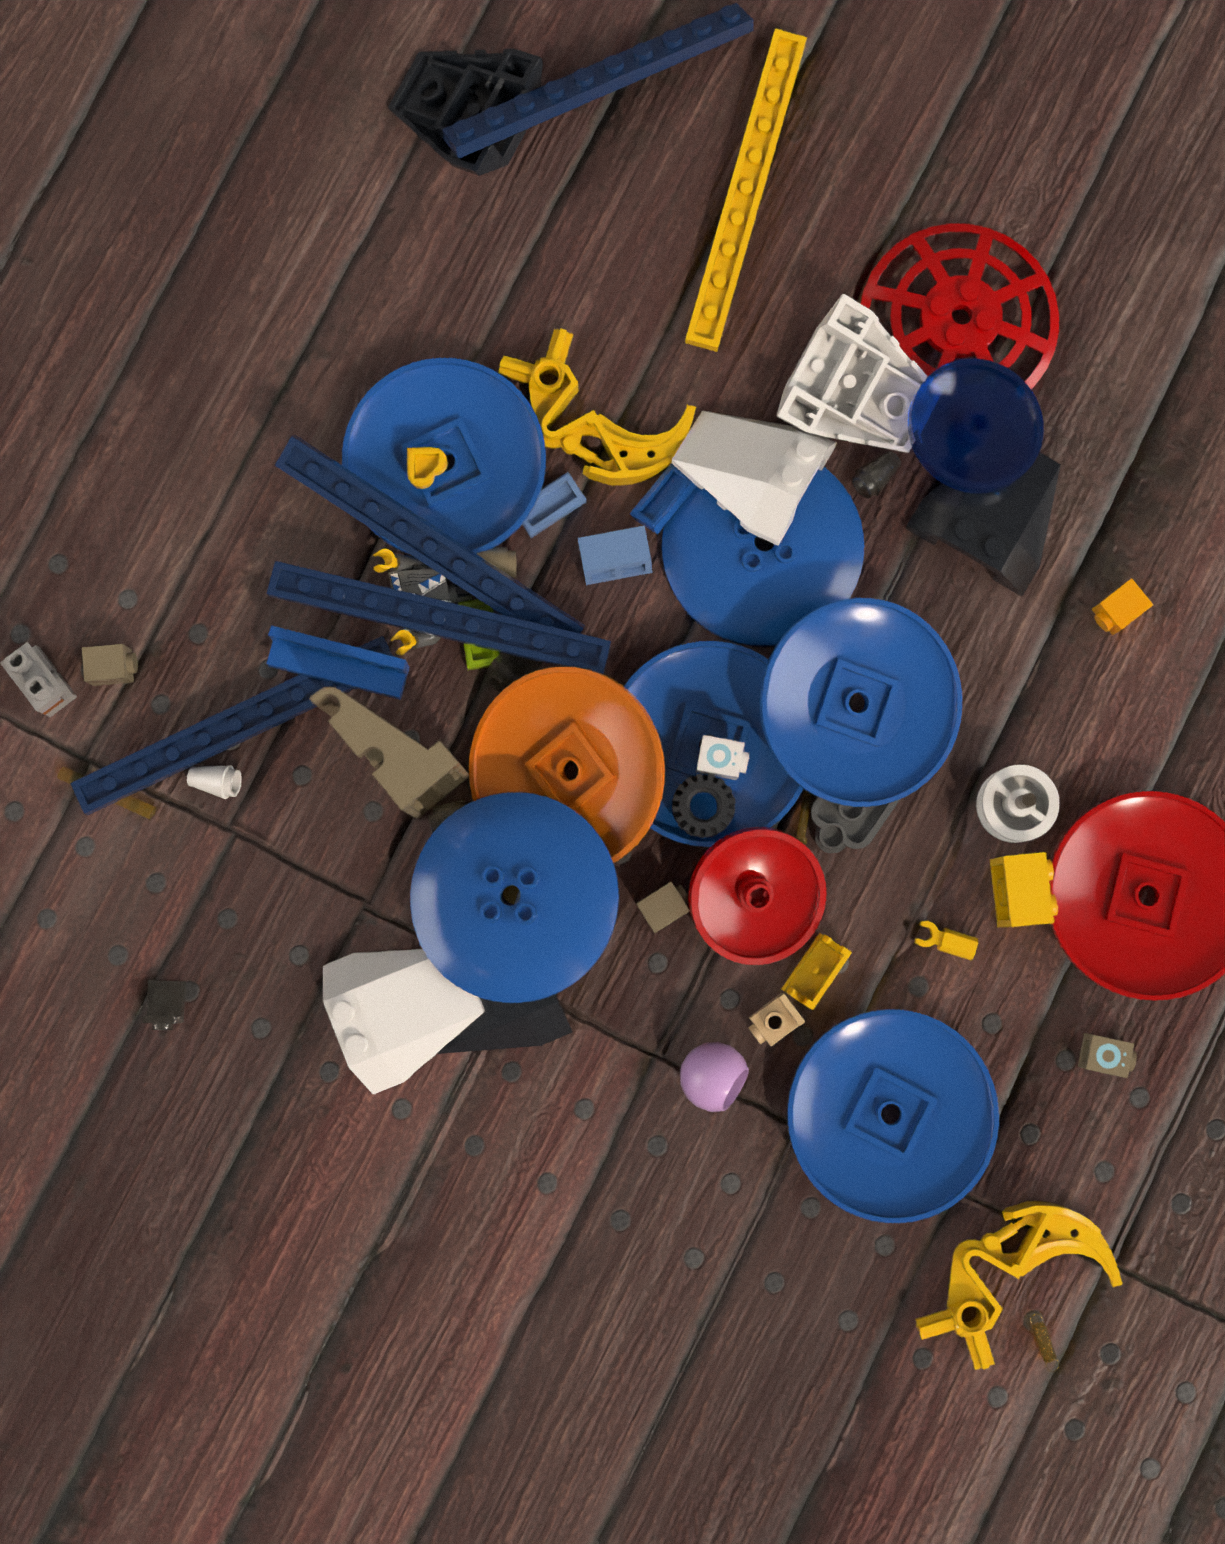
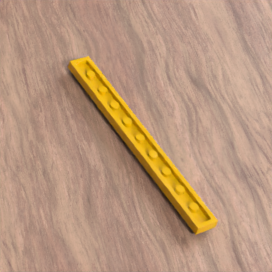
[685,29,807,352]

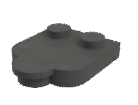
[810,797,900,853]

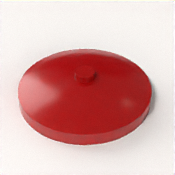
[688,827,826,965]

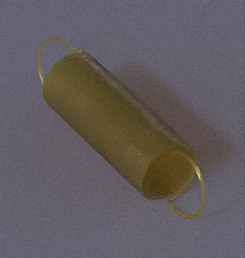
[1030,1314,1059,1372]

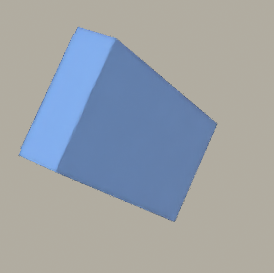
[522,472,587,538]

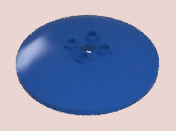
[342,358,546,555]
[662,467,864,647]
[760,598,962,807]
[624,641,803,847]
[410,792,619,1003]
[787,1009,999,1223]

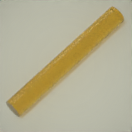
[57,766,156,819]

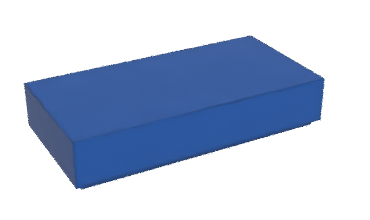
[630,463,697,534]

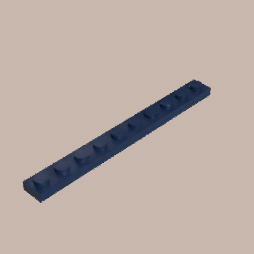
[442,3,754,159]
[275,435,585,634]
[267,561,611,674]
[70,636,393,815]

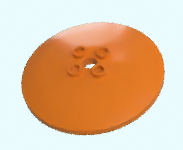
[469,667,665,863]

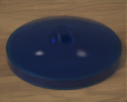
[908,358,1044,493]

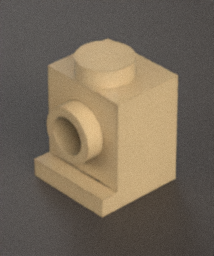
[748,993,805,1046]

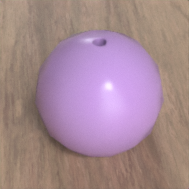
[680,1042,748,1112]

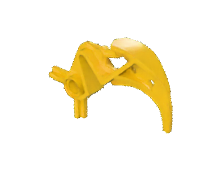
[498,328,696,485]
[915,1201,1123,1370]

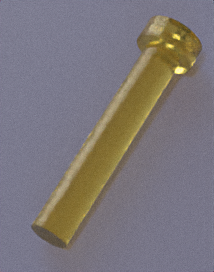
[795,789,812,845]

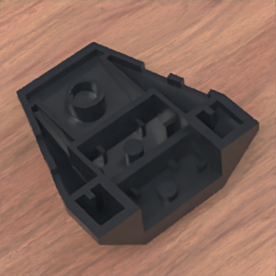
[388,48,543,176]
[905,431,1061,597]
[437,994,573,1054]

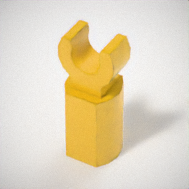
[914,921,978,961]

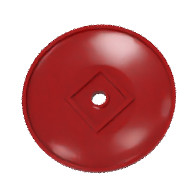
[1049,791,1225,1001]

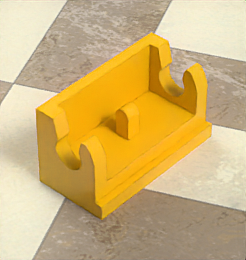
[781,933,852,1010]

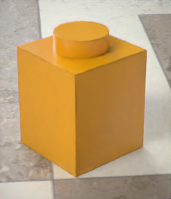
[1091,578,1153,635]

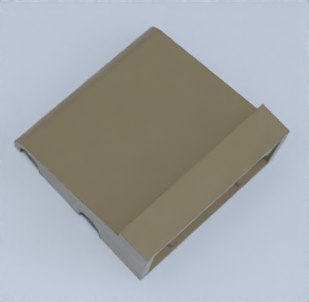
[310,687,469,819]

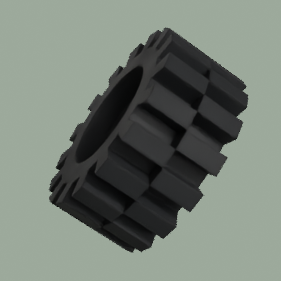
[672,773,736,838]

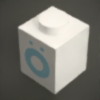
[696,735,749,780]

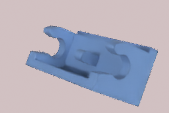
[578,526,652,585]

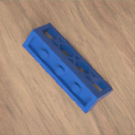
[266,625,410,700]

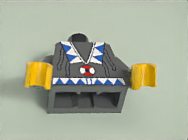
[373,549,472,655]

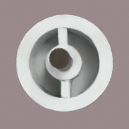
[976,765,1059,843]

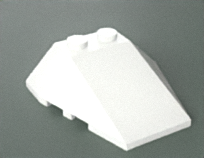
[776,294,941,453]
[671,411,837,546]
[323,949,485,1094]

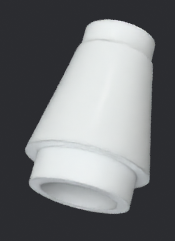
[187,765,242,799]

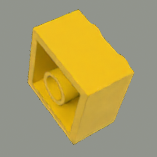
[990,852,1058,928]

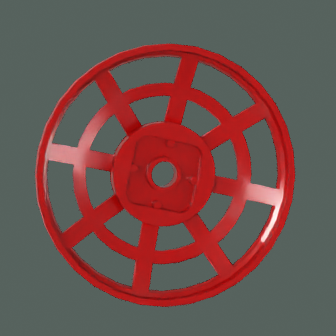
[860,223,1059,421]

